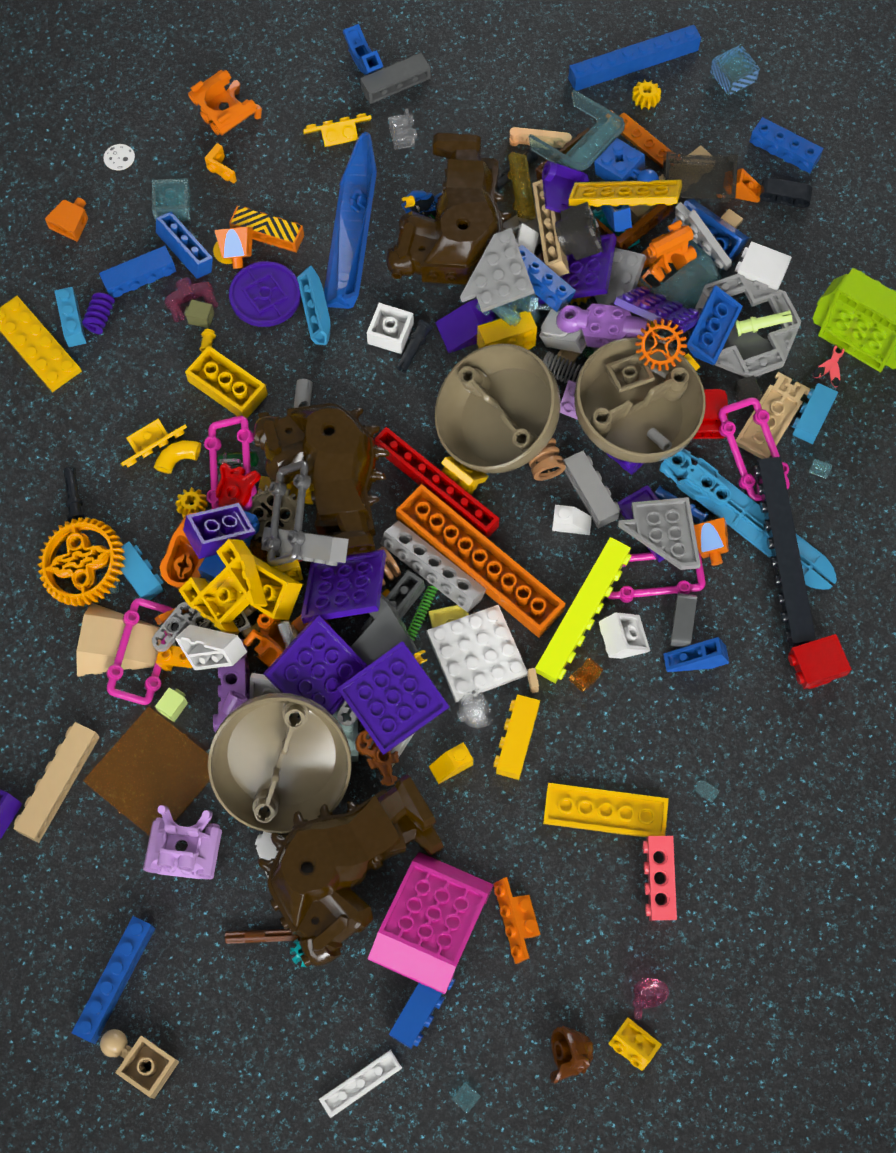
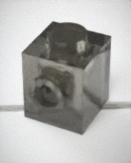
[734,375,762,407]

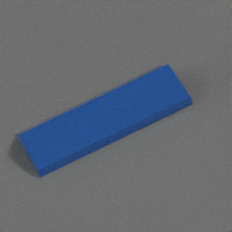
[686,285,743,365]

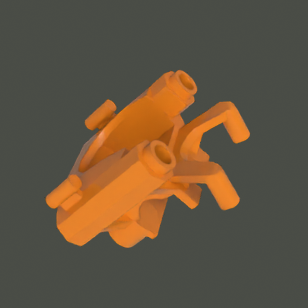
[188,70,262,136]
[638,220,697,289]
[243,613,287,667]

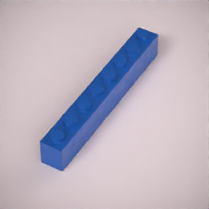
[568,25,701,91]

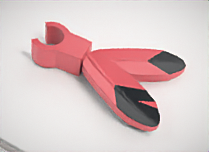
[813,346,844,387]

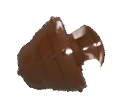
[550,1026,594,1084]

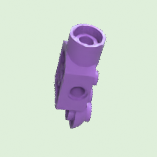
[556,303,651,348]
[213,639,250,732]

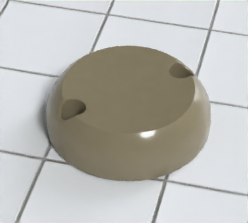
[574,338,706,463]
[435,344,561,474]
[208,693,352,834]

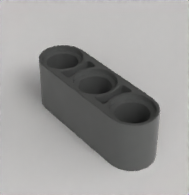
[670,593,697,648]

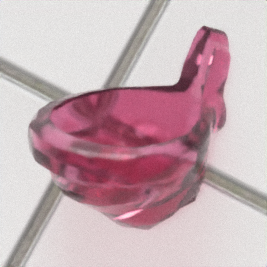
[632,978,669,1020]

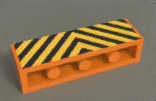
[229,206,304,253]

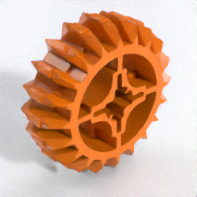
[635,319,687,371]

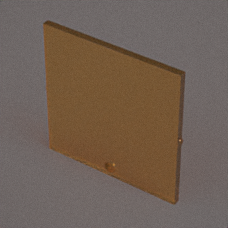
[83,707,210,836]

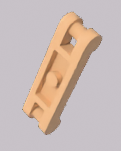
[509,127,572,148]

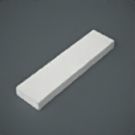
[319,1050,402,1118]

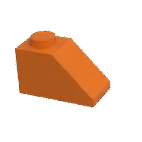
[722,168,761,203]

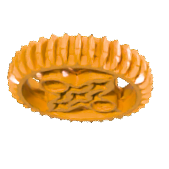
[38,517,126,606]

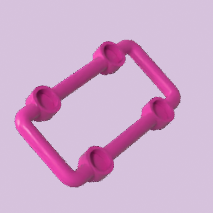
[718,397,790,502]
[204,416,257,511]
[606,551,706,603]
[106,598,173,705]

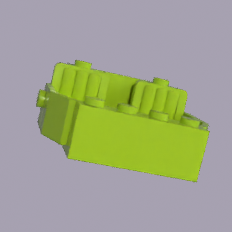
[813,268,896,372]

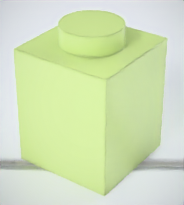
[155,688,188,722]

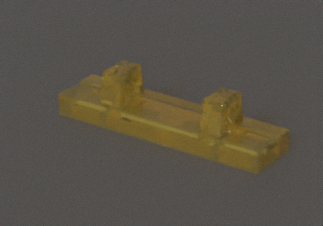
[508,152,536,220]

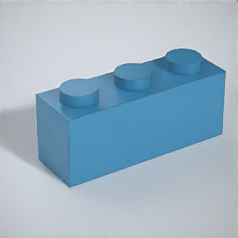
[55,287,86,347]
[792,383,838,444]
[120,542,164,600]

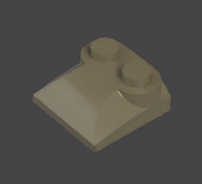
[606,353,655,393]

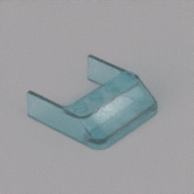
[528,90,625,171]
[636,240,723,309]

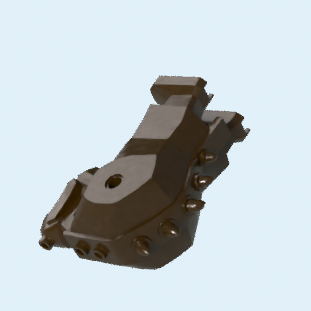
[386,133,516,285]
[253,403,389,570]
[258,774,444,967]

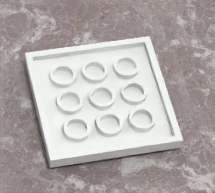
[426,605,527,702]

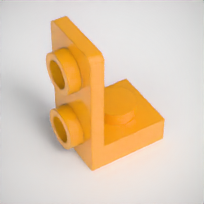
[205,143,237,183]
[156,646,193,671]

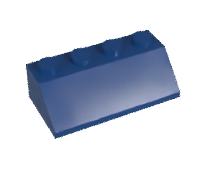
[668,199,749,270]

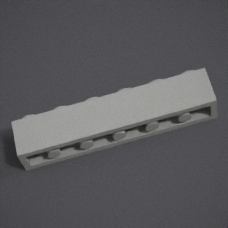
[261,527,349,566]

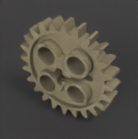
[247,485,304,542]

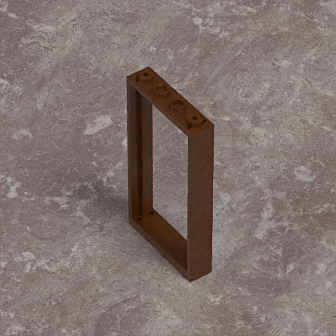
[536,128,674,250]

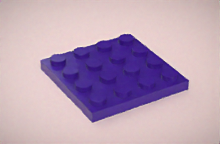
[537,233,617,304]
[614,286,700,333]
[301,550,386,623]
[264,615,368,715]
[337,641,450,755]

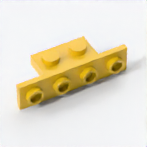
[303,113,372,147]
[120,419,187,467]

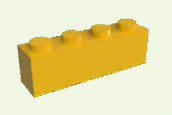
[493,694,540,780]

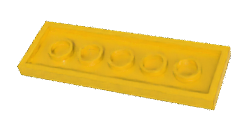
[569,180,682,207]
[0,296,82,392]
[543,783,669,837]

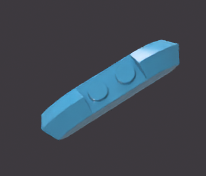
[297,266,331,345]

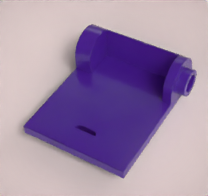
[542,161,589,221]

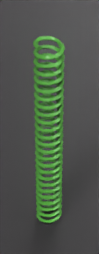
[407,586,438,641]

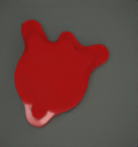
[216,463,261,508]

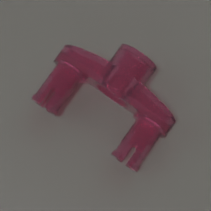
[164,278,219,322]

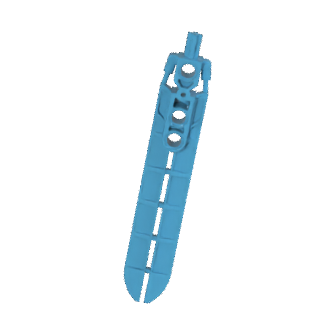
[659,448,837,590]

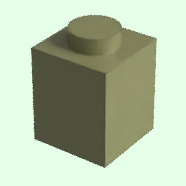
[185,300,214,329]

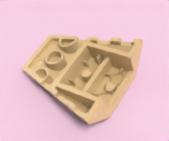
[77,603,161,677]

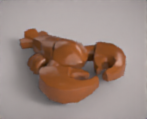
[355,729,399,786]

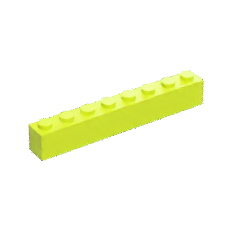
[535,537,632,684]

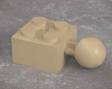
[100,1029,180,1099]

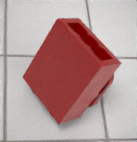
[693,389,728,439]
[788,634,852,689]

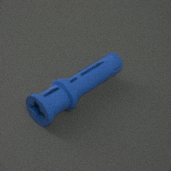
[654,486,709,524]

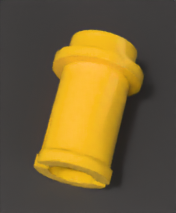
[200,329,216,352]

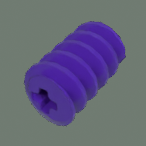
[82,293,115,334]

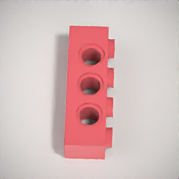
[643,836,677,920]

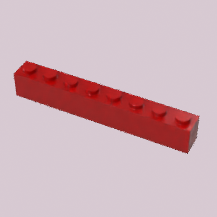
[374,427,499,538]

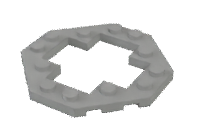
[687,274,801,379]

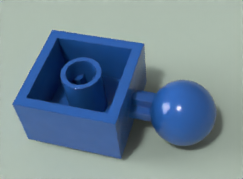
[594,138,659,182]

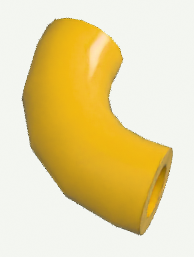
[154,440,201,474]

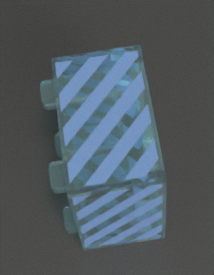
[710,44,760,96]

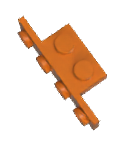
[493,877,540,964]

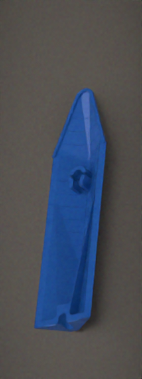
[324,132,377,309]

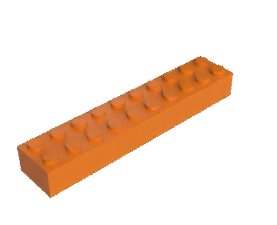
[396,484,566,638]

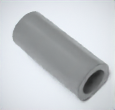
[647,428,672,451]

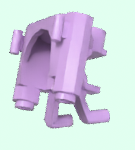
[143,805,222,879]

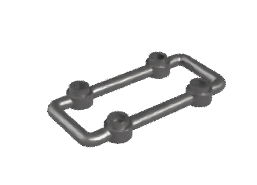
[263,461,311,566]

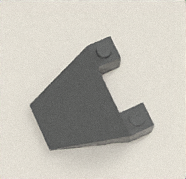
[341,594,419,666]

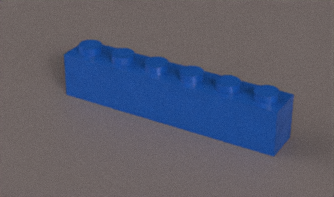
[72,916,155,1044]

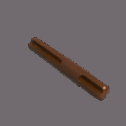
[225,929,301,944]

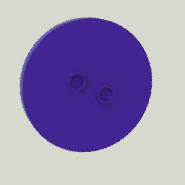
[229,261,301,327]

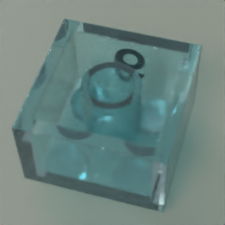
[152,178,191,222]

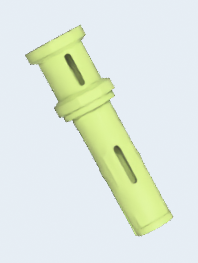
[735,310,792,336]

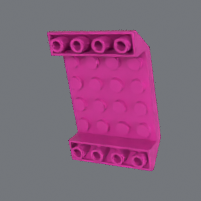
[368,852,494,994]

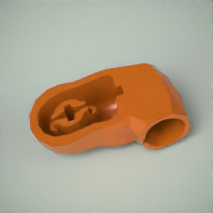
[160,513,205,589]

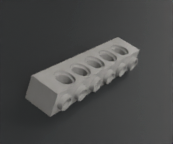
[380,520,486,613]

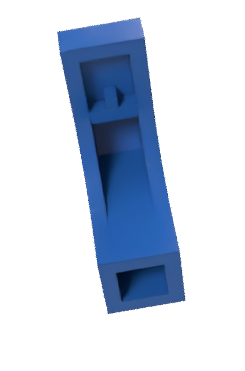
[343,24,383,75]

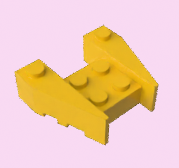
[179,539,268,634]

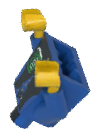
[401,190,442,219]

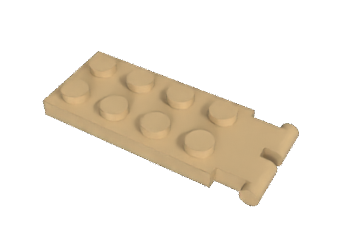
[736,372,811,459]

